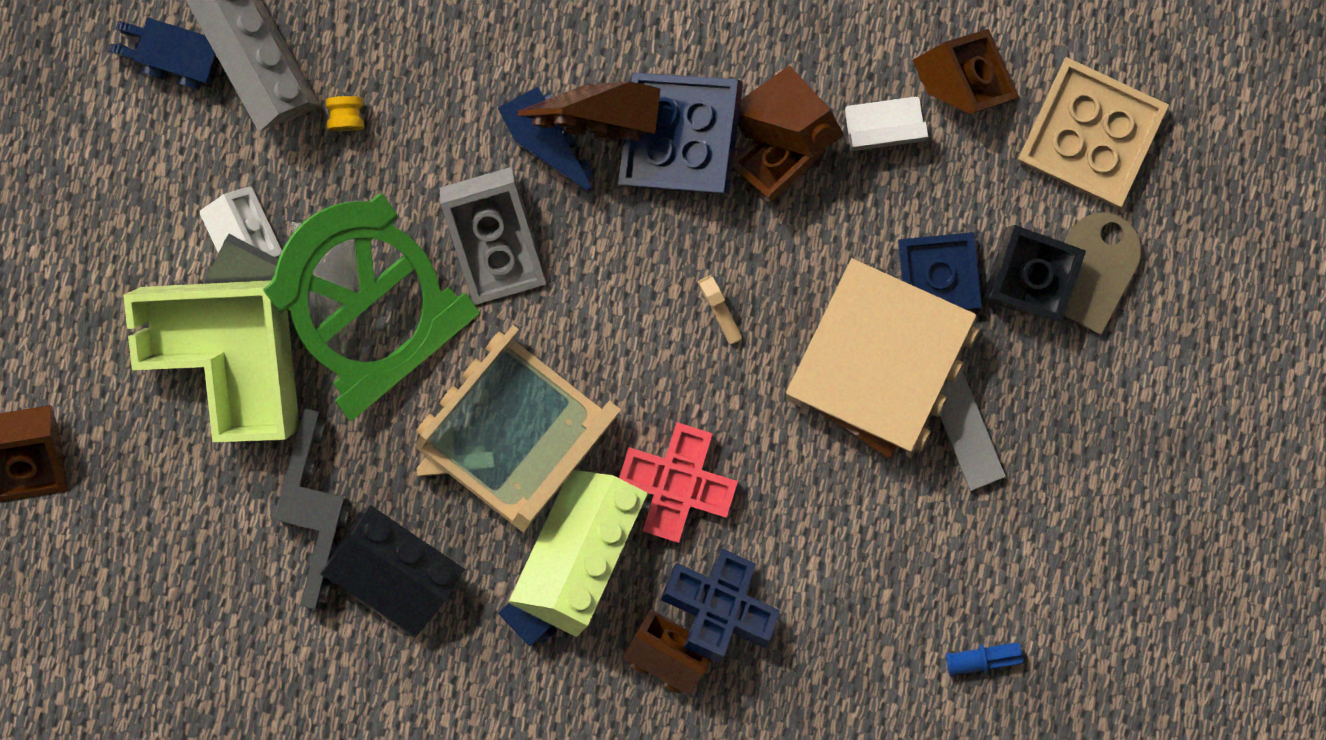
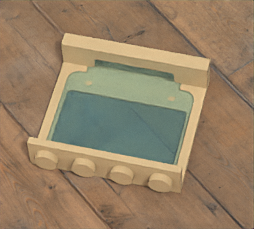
[415,325,621,533]

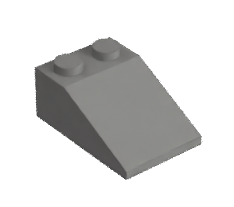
[440,167,546,305]

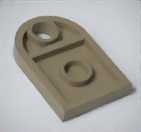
[1064,212,1141,336]

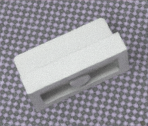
[845,97,928,151]
[200,186,282,258]

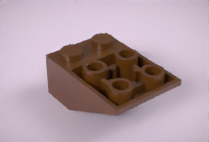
[518,81,661,142]

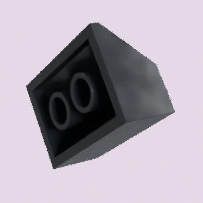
[319,505,465,638]

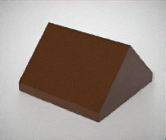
[732,140,827,207]

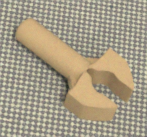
[697,275,742,344]

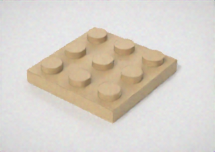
[1017,57,1169,209]

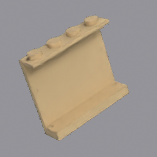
[786,258,980,458]

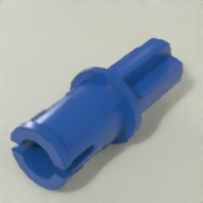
[945,643,1023,677]

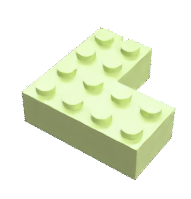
[123,280,300,442]

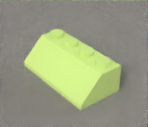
[508,470,647,637]

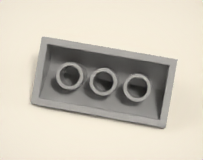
[186,0,320,132]

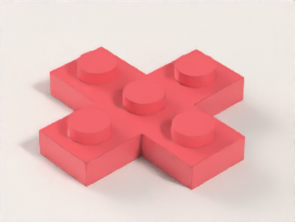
[619,422,738,543]

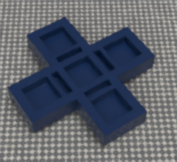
[661,548,780,663]

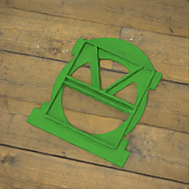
[263,193,480,421]

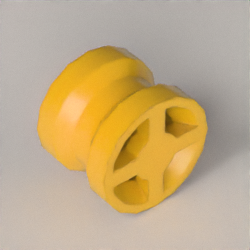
[325,96,364,131]

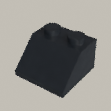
[982,225,1086,323]

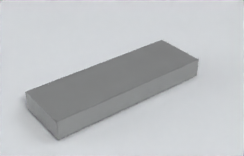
[939,371,1006,491]

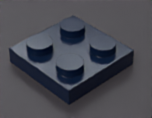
[897,232,982,310]

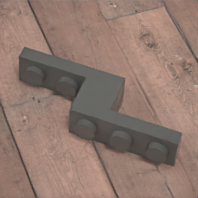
[275,408,351,609]

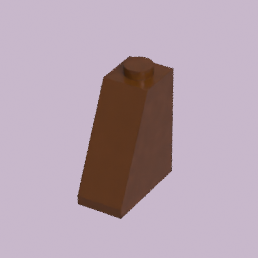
[738,65,844,157]

